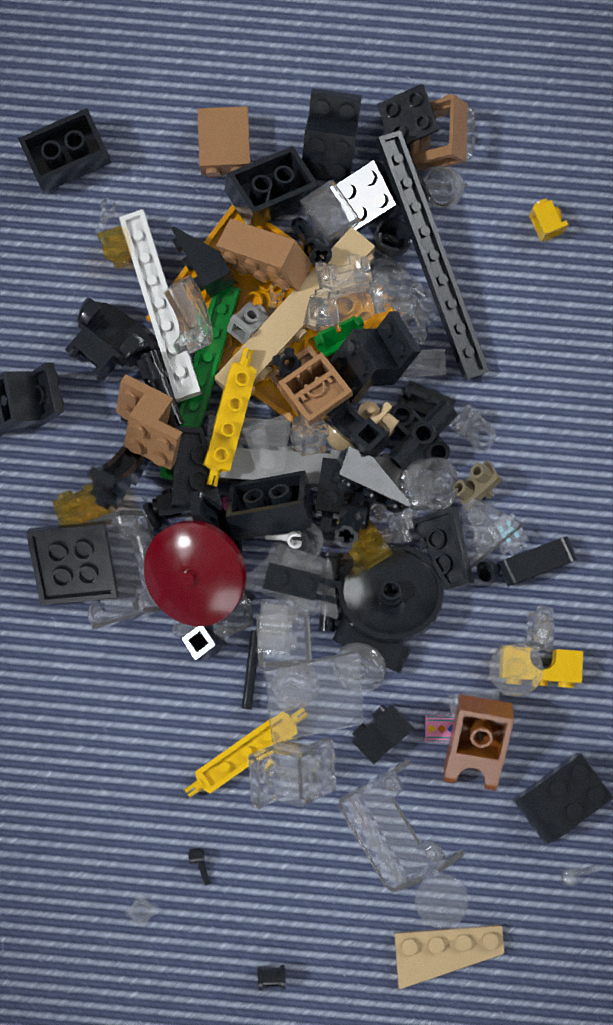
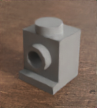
[226,301,269,345]

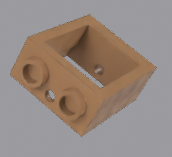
[410,94,468,172]

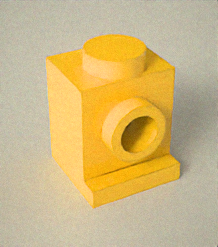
[529,199,568,242]

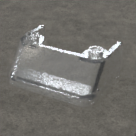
[339,759,465,892]

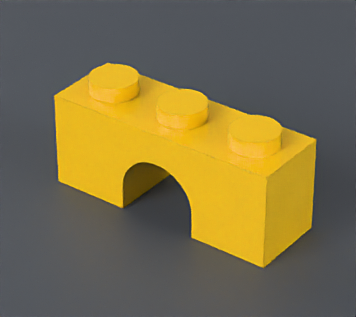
[499,645,583,688]

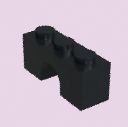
[321,399,389,459]

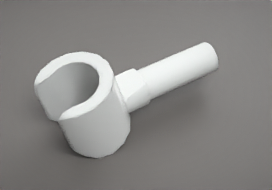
[266,530,302,549]

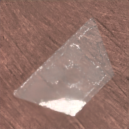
[458,498,524,569]
[246,544,338,619]

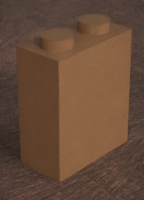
[197,106,251,178]

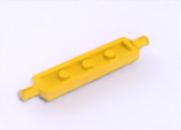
[203,348,257,487]
[184,706,308,798]

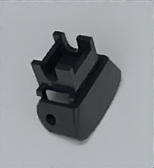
[65,297,155,383]

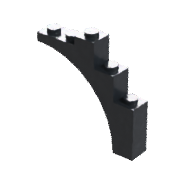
[87,403,180,510]

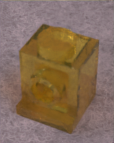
[97,226,132,269]

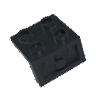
[377,84,439,151]

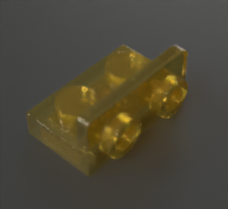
[336,518,393,570]

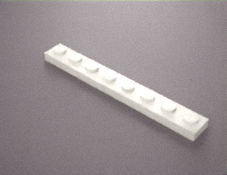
[119,209,202,403]

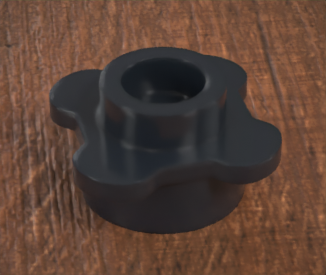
[271,347,302,378]

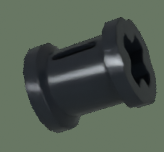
[257,964,286,991]

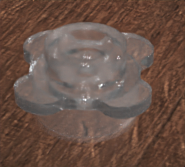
[126,894,158,927]

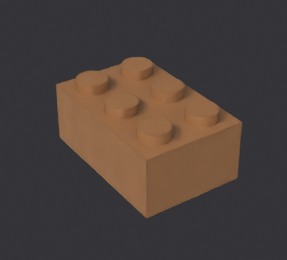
[216,219,312,291]

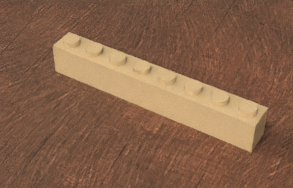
[214,227,375,397]

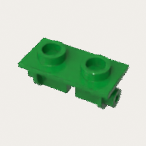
[313,316,365,357]

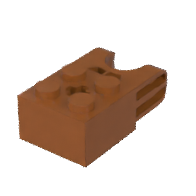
[443,694,514,791]

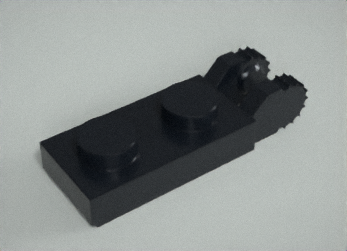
[263,562,341,604]

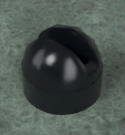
[477,560,500,582]

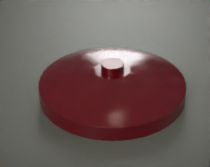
[144,520,247,627]

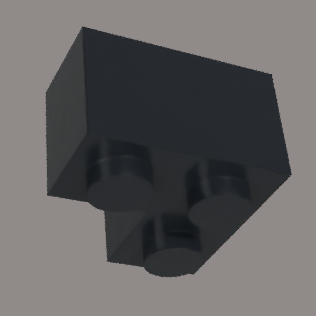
[351,704,414,765]

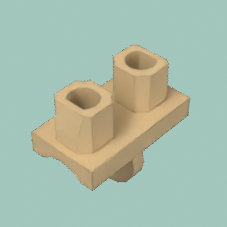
[358,401,399,438]

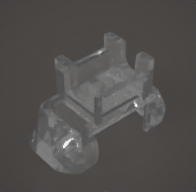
[303,254,390,331]

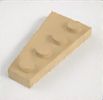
[394,924,505,989]

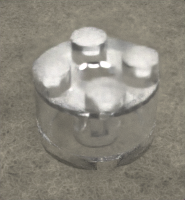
[395,457,458,511]

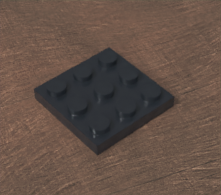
[26,521,119,605]

